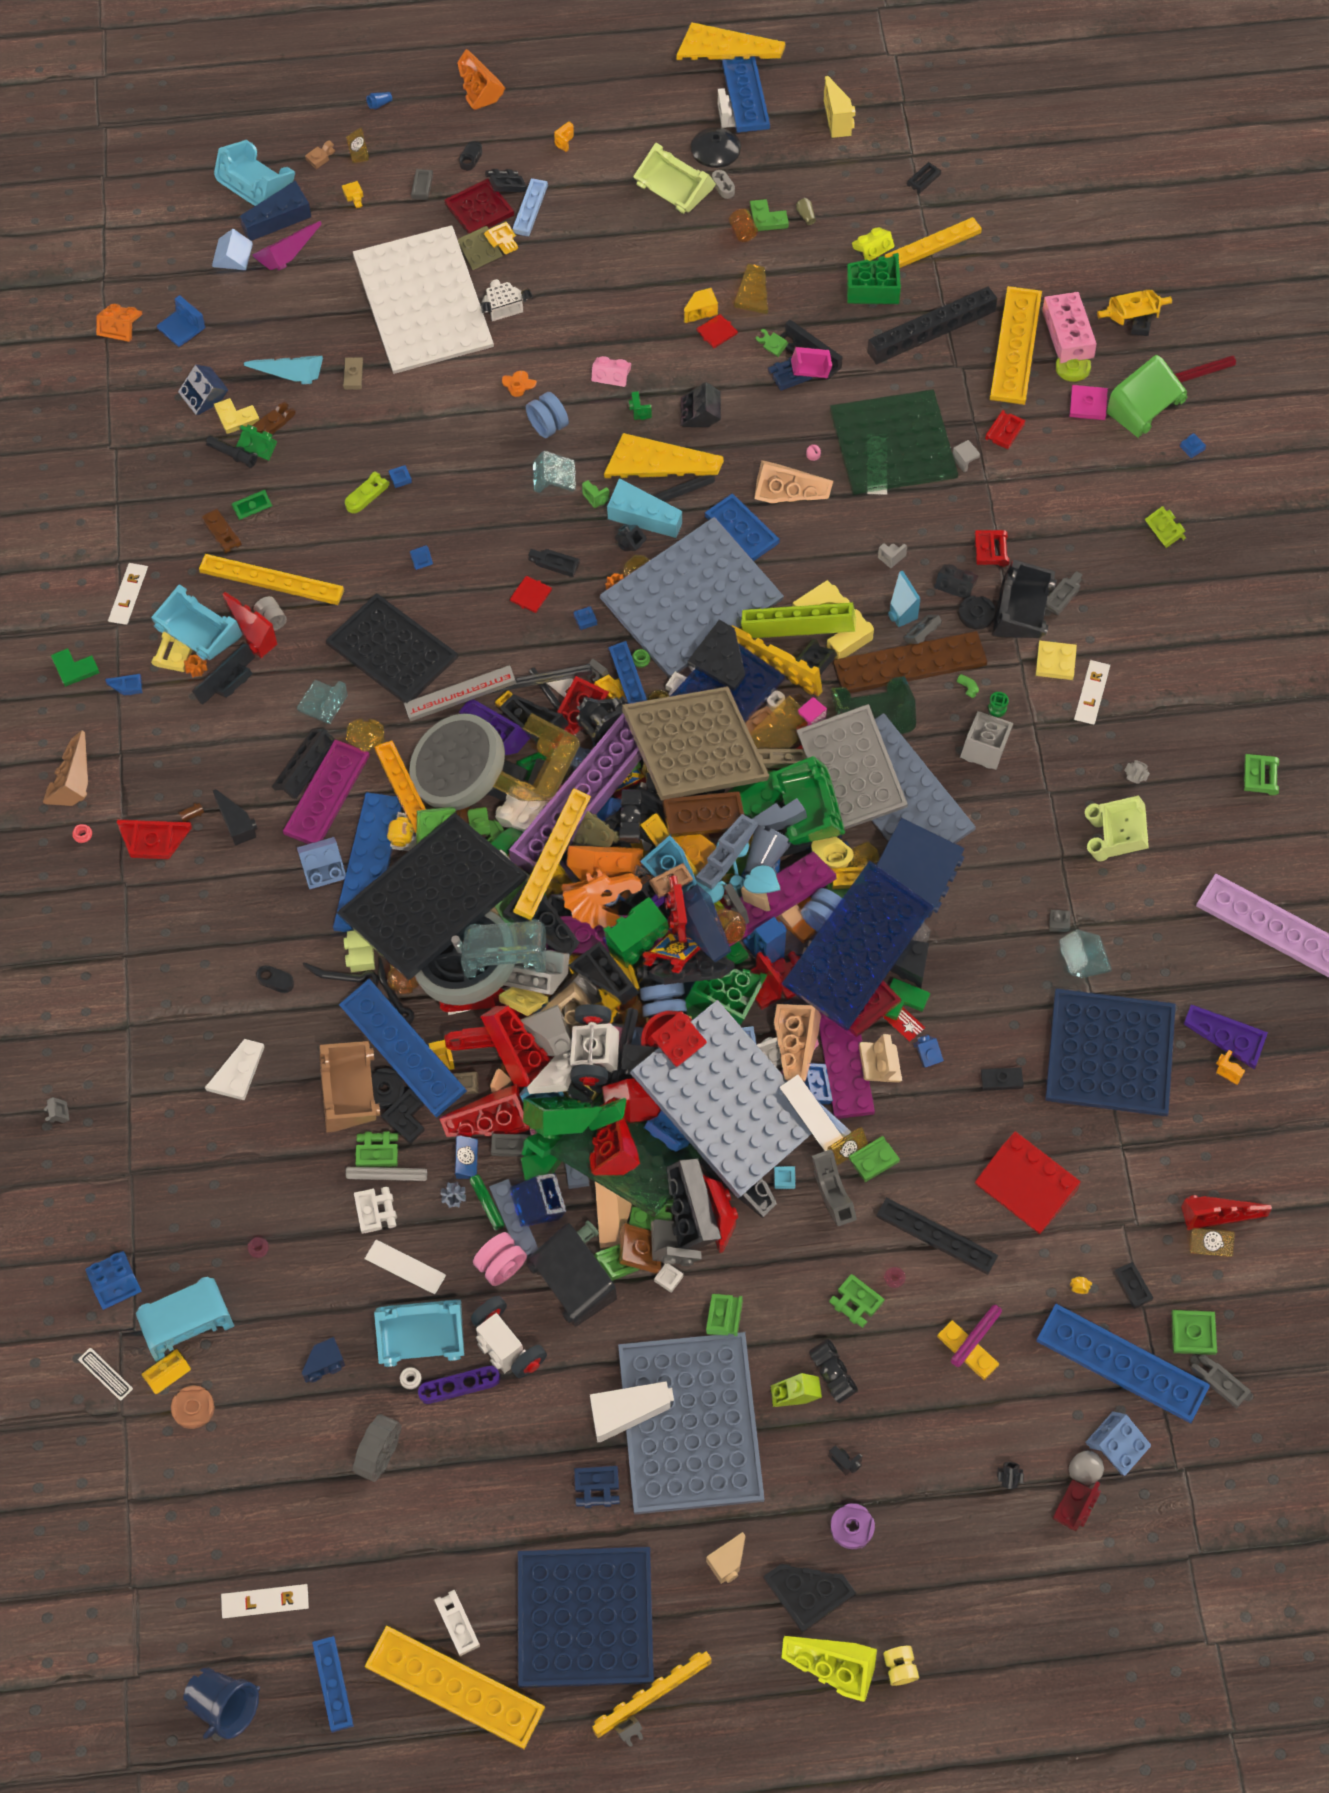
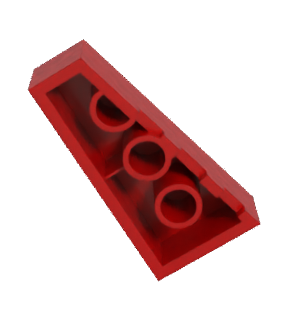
[480,1005,550,1087]

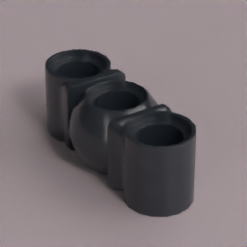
[620,789,642,844]
[809,1339,858,1403]

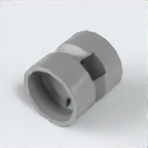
[253,596,287,631]

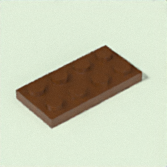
[662,792,744,837]

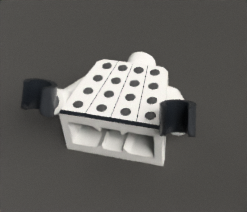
[480,280,533,321]

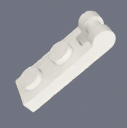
[434,1590,480,1656]

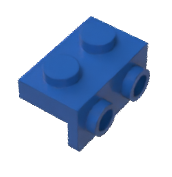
[644,1110,690,1151]

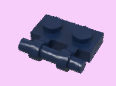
[768,357,812,391]
[574,1466,620,1509]

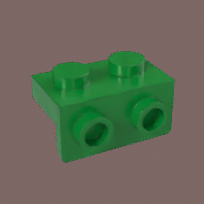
[522,1133,570,1158]

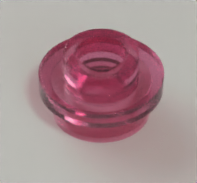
[248,1237,269,1258]
[884,1267,906,1288]

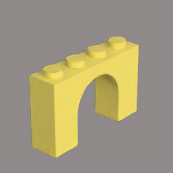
[792,580,874,660]

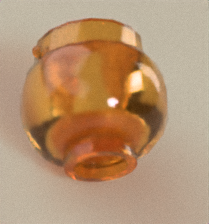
[717,909,746,944]
[387,964,419,994]

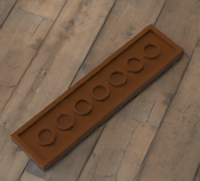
[833,631,988,695]

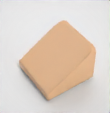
[778,904,803,929]
[490,1069,512,1093]

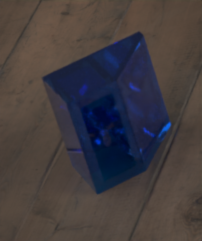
[510,1173,566,1227]

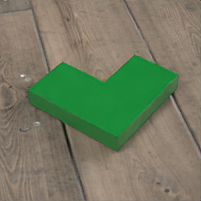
[51,648,100,687]
[884,978,930,1021]

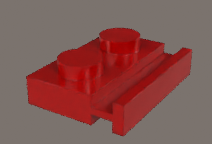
[985,410,1025,449]

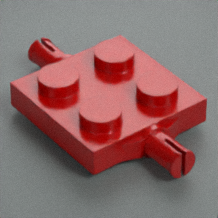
[665,876,687,943]

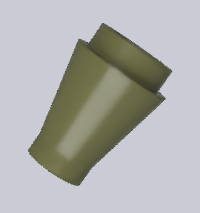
[796,198,816,225]

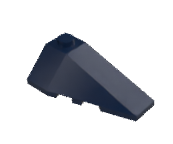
[683,884,732,963]

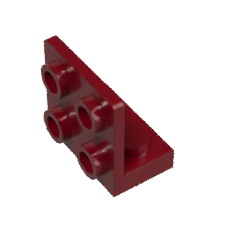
[1053,1479,1101,1531]

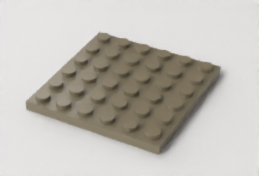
[622,687,769,800]

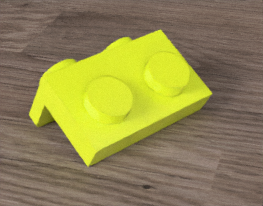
[852,227,894,261]

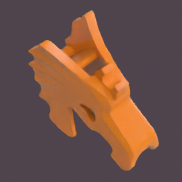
[561,868,642,929]

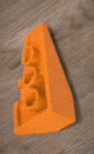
[457,49,505,110]

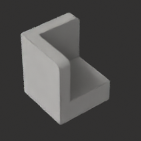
[952,440,980,472]
[878,543,907,568]

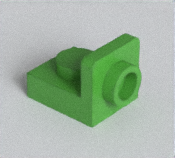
[582,480,609,508]
[468,807,491,835]

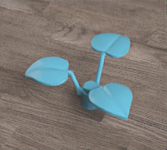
[697,842,780,903]

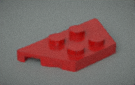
[117,820,192,859]

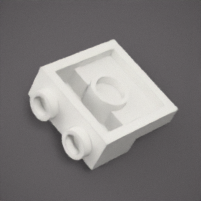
[495,787,548,832]

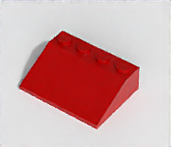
[975,1131,1081,1234]

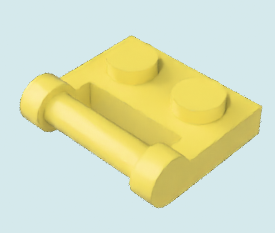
[151,632,192,672]

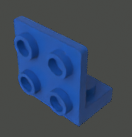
[157,295,205,347]
[85,1251,142,1310]

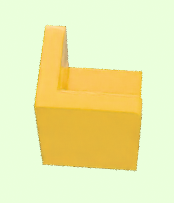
[429,1040,455,1070]

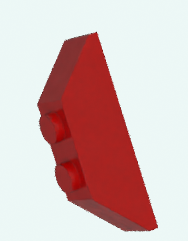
[602,1078,661,1123]
[702,1174,738,1253]

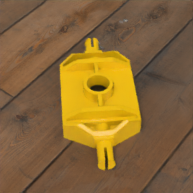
[1097,290,1172,325]

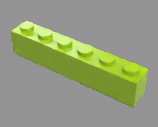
[741,602,856,638]

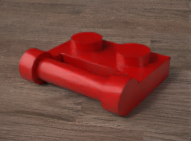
[975,530,1010,567]

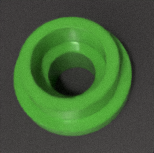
[632,649,650,667]

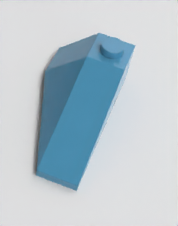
[640,835,698,894]

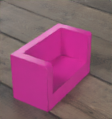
[791,347,832,378]
[797,697,827,730]

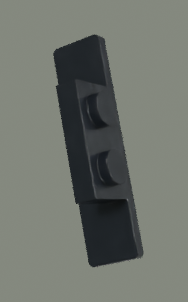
[192,644,255,705]

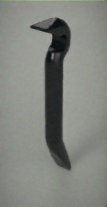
[378,958,415,1025]
[303,962,379,988]

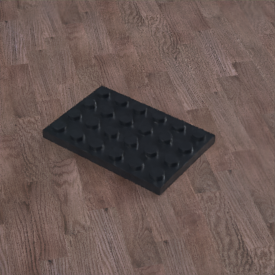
[326,593,458,703]

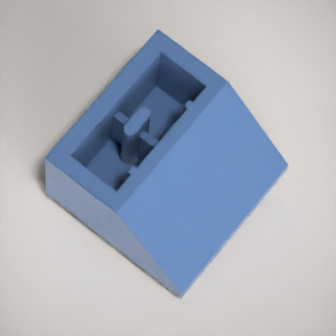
[297,837,346,889]

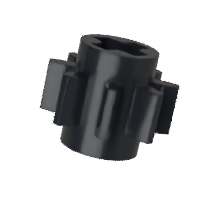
[997,1462,1024,1489]

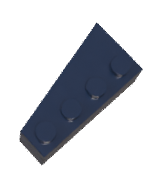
[240,181,311,241]

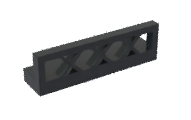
[780,320,843,380]
[272,728,336,799]

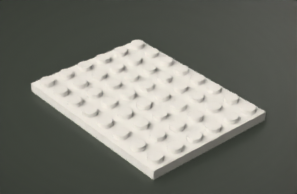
[353,226,494,374]

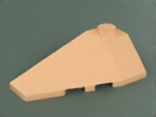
[754,460,833,503]
[774,1004,821,1082]
[595,1169,637,1250]

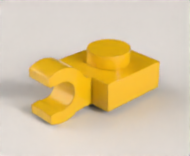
[342,181,364,209]

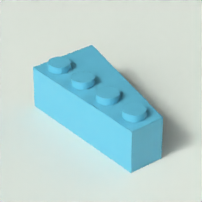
[607,478,682,538]

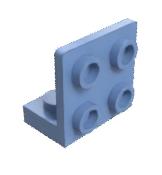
[1085,1412,1151,1476]

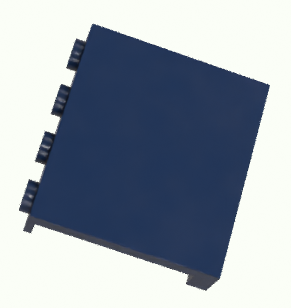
[866,817,965,918]

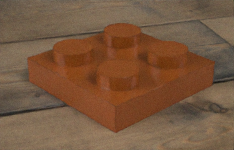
[619,1223,661,1274]

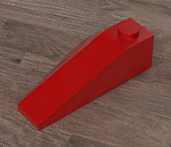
[222,592,278,658]
[547,676,609,750]
[439,1085,530,1137]
[590,1097,640,1175]
[1181,1195,1272,1230]

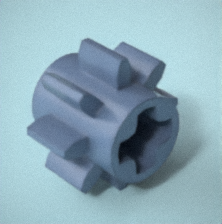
[441,1182,466,1208]

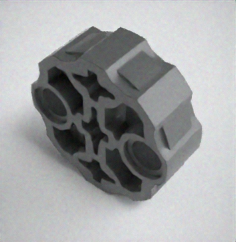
[353,1414,402,1482]

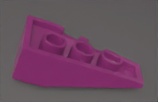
[252,221,322,271]

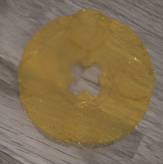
[346,719,384,751]

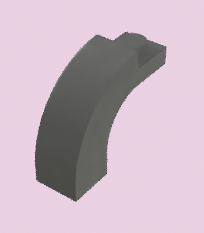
[812,1149,857,1226]

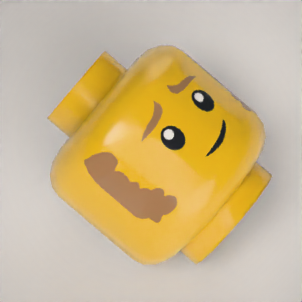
[387,817,414,847]

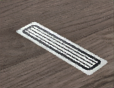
[78,1348,133,1401]

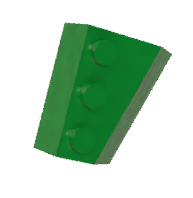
[847,253,901,304]
[727,770,783,819]
[603,897,669,968]
[685,969,767,1025]
[523,1096,602,1138]

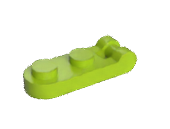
[345,472,390,513]

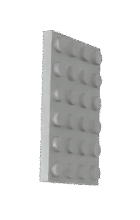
[797,704,908,829]

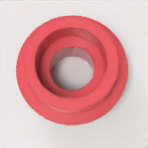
[73,824,92,843]

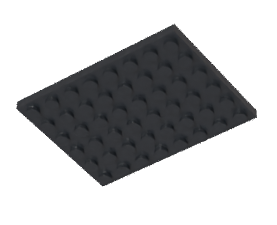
[337,812,528,981]

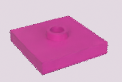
[1070,385,1108,420]

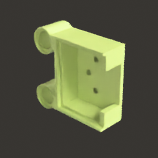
[1085,795,1149,861]

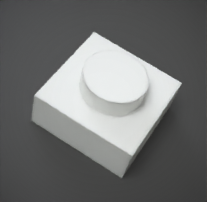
[654,1264,683,1293]

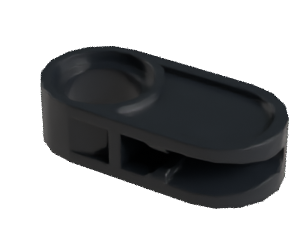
[459,141,483,171]
[256,965,294,993]

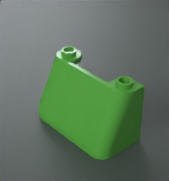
[1107,355,1187,438]

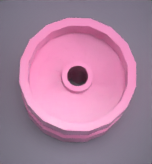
[473,1232,527,1286]

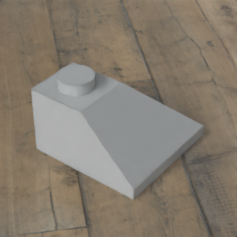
[521,1005,572,1056]

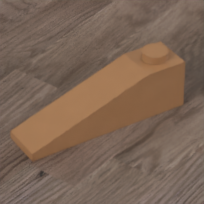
[43,731,88,806]

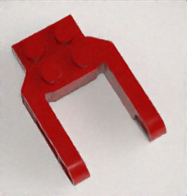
[439,988,533,1051]

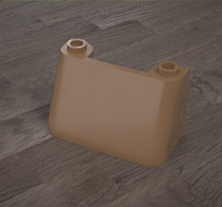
[320,1041,380,1133]

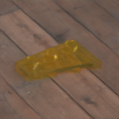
[734,264,768,314]

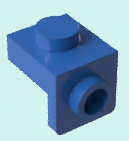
[913,1035,944,1068]

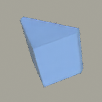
[212,229,253,270]

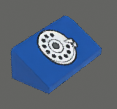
[455,1136,478,1179]

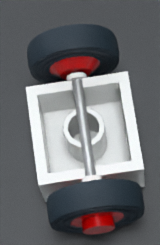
[570,1004,619,1086]
[471,1296,547,1378]

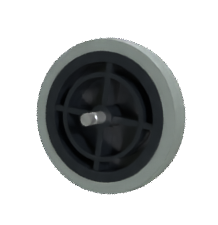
[415,911,516,1005]

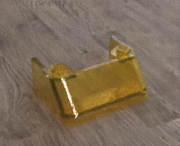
[493,713,580,801]

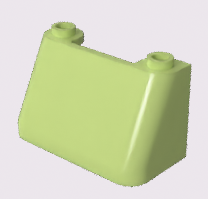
[633,143,716,214]

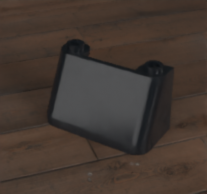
[992,559,1057,638]
[527,1223,617,1327]

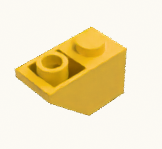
[684,288,718,323]

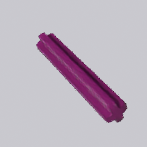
[951,1305,1002,1367]

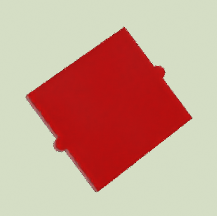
[696,314,738,348]
[510,576,552,613]

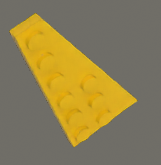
[677,23,785,60]
[604,433,724,478]
[732,625,823,697]

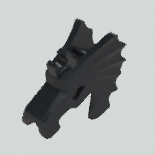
[576,696,628,747]

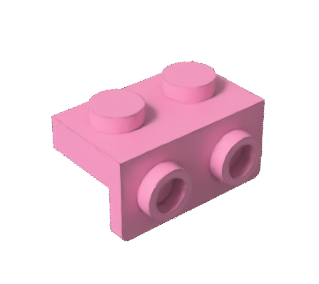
[591,356,631,387]

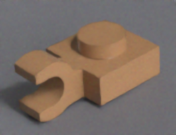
[305,140,335,169]

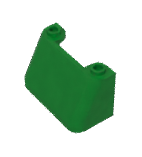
[772,756,845,845]

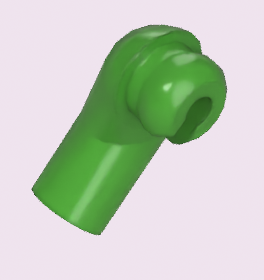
[957,674,979,698]

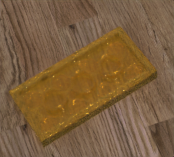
[750,695,808,770]

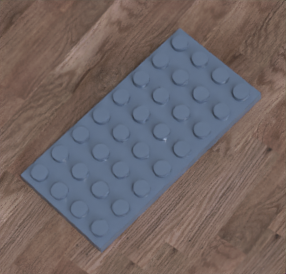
[871,713,976,844]

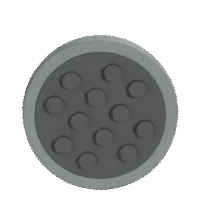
[410,714,505,811]

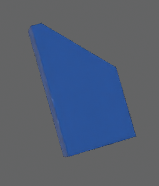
[106,674,143,696]

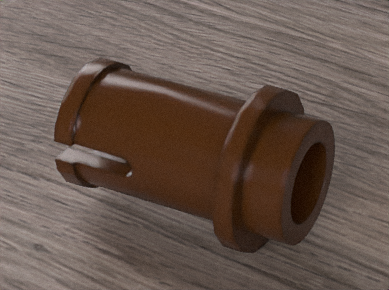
[178,803,204,822]

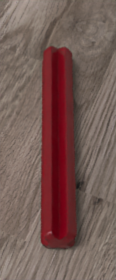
[1175,355,1236,382]

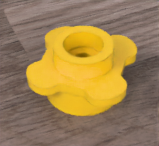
[1070,1277,1092,1294]

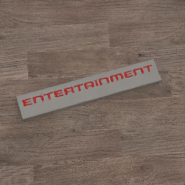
[404,665,517,721]

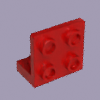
[750,952,783,1010]
[647,1011,707,1067]

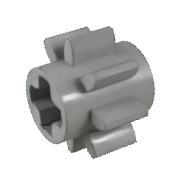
[1124,760,1150,784]

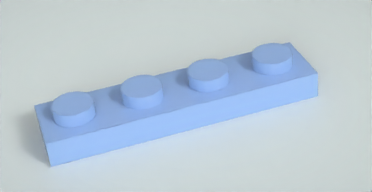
[513,178,548,236]

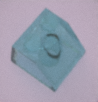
[1059,929,1112,978]

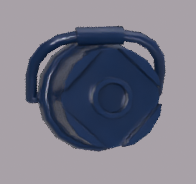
[183,1667,260,1739]

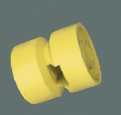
[883,1646,919,1686]

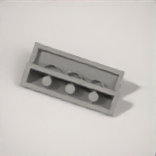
[504,944,569,995]

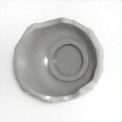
[1068,1451,1104,1486]

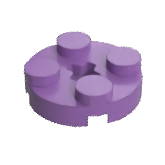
[831,1504,875,1549]

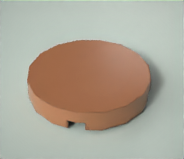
[171,1385,215,1429]

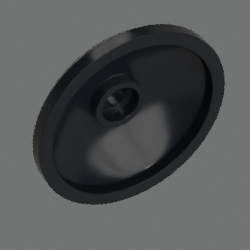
[691,127,741,168]

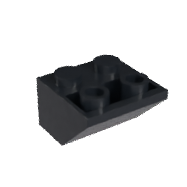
[681,382,721,428]

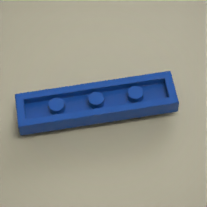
[312,1636,354,1732]

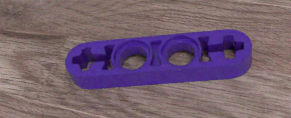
[418,1366,500,1404]

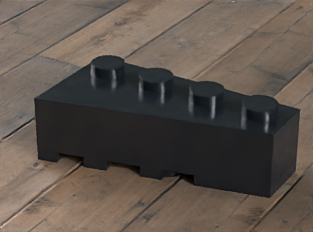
[667,1159,721,1250]

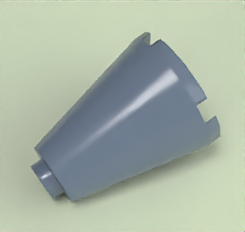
[744,825,791,875]

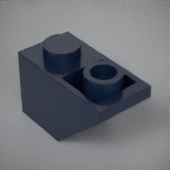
[302,1337,345,1383]

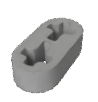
[712,170,735,199]

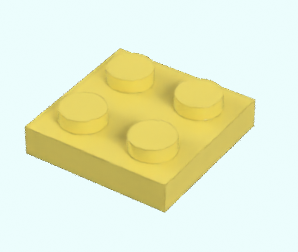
[1035,640,1077,680]

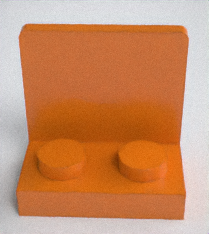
[96,304,142,342]

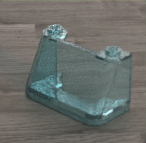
[461,920,546,978]

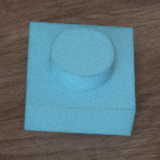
[774,1166,796,1189]

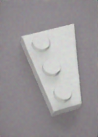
[205,1039,264,1100]
[527,1050,573,1094]

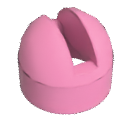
[806,445,821,461]

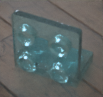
[533,451,576,493]
[297,680,348,724]

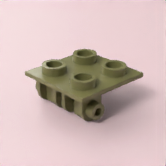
[457,226,503,270]
[573,811,620,847]

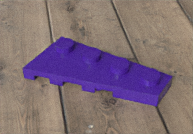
[1184,1005,1268,1070]

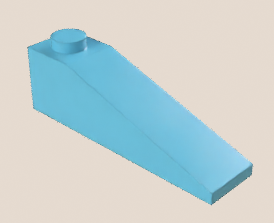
[244,356,323,384]

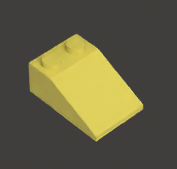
[824,76,855,138]

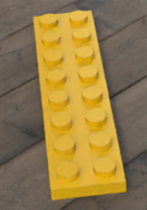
[990,286,1042,405]
[365,1626,545,1749]

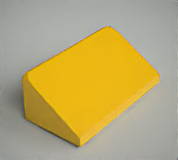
[141,1349,191,1394]

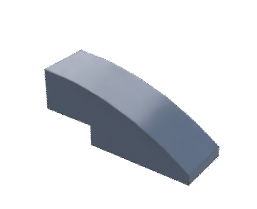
[752,798,807,831]

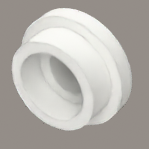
[400,1368,421,1389]

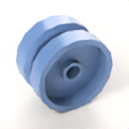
[526,392,569,438]
[801,888,852,938]
[640,983,687,1017]

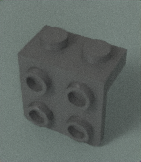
[651,1219,701,1266]

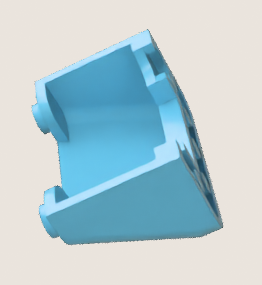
[214,140,295,206]
[151,584,243,660]
[136,1277,234,1362]
[374,1300,465,1367]

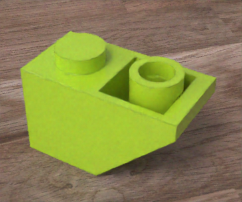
[771,1373,822,1407]

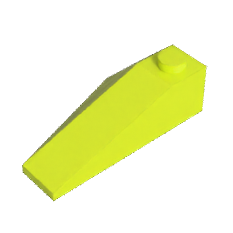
[782,1636,877,1702]

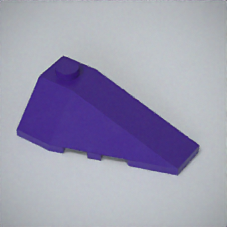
[459,699,530,755]

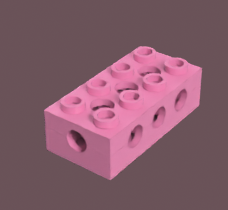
[1042,292,1097,363]

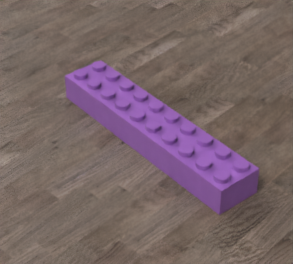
[509,713,642,874]

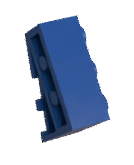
[742,917,787,963]

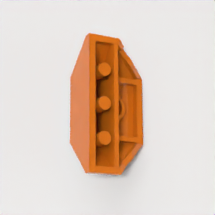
[567,846,643,881]

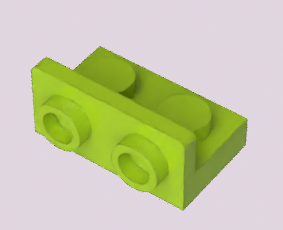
[1145,506,1186,548]

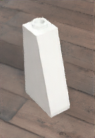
[590,1381,674,1442]

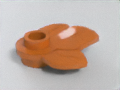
[502,370,537,397]

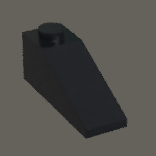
[213,789,258,846]

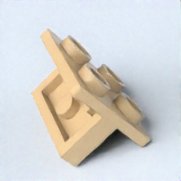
[859,1034,902,1083]

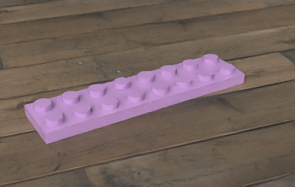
[1196,874,1329,977]

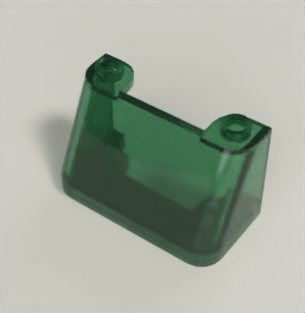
[831,676,916,734]

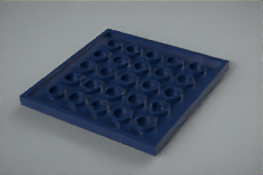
[1045,989,1176,1117]
[518,1547,654,1688]

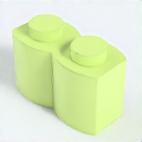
[344,931,375,972]

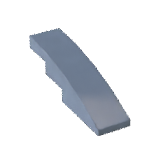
[696,814,758,890]

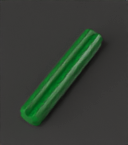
[470,1175,504,1230]

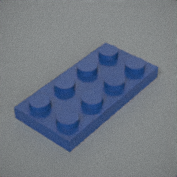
[705,493,780,561]

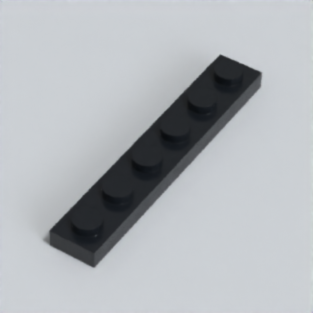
[877,1197,998,1275]

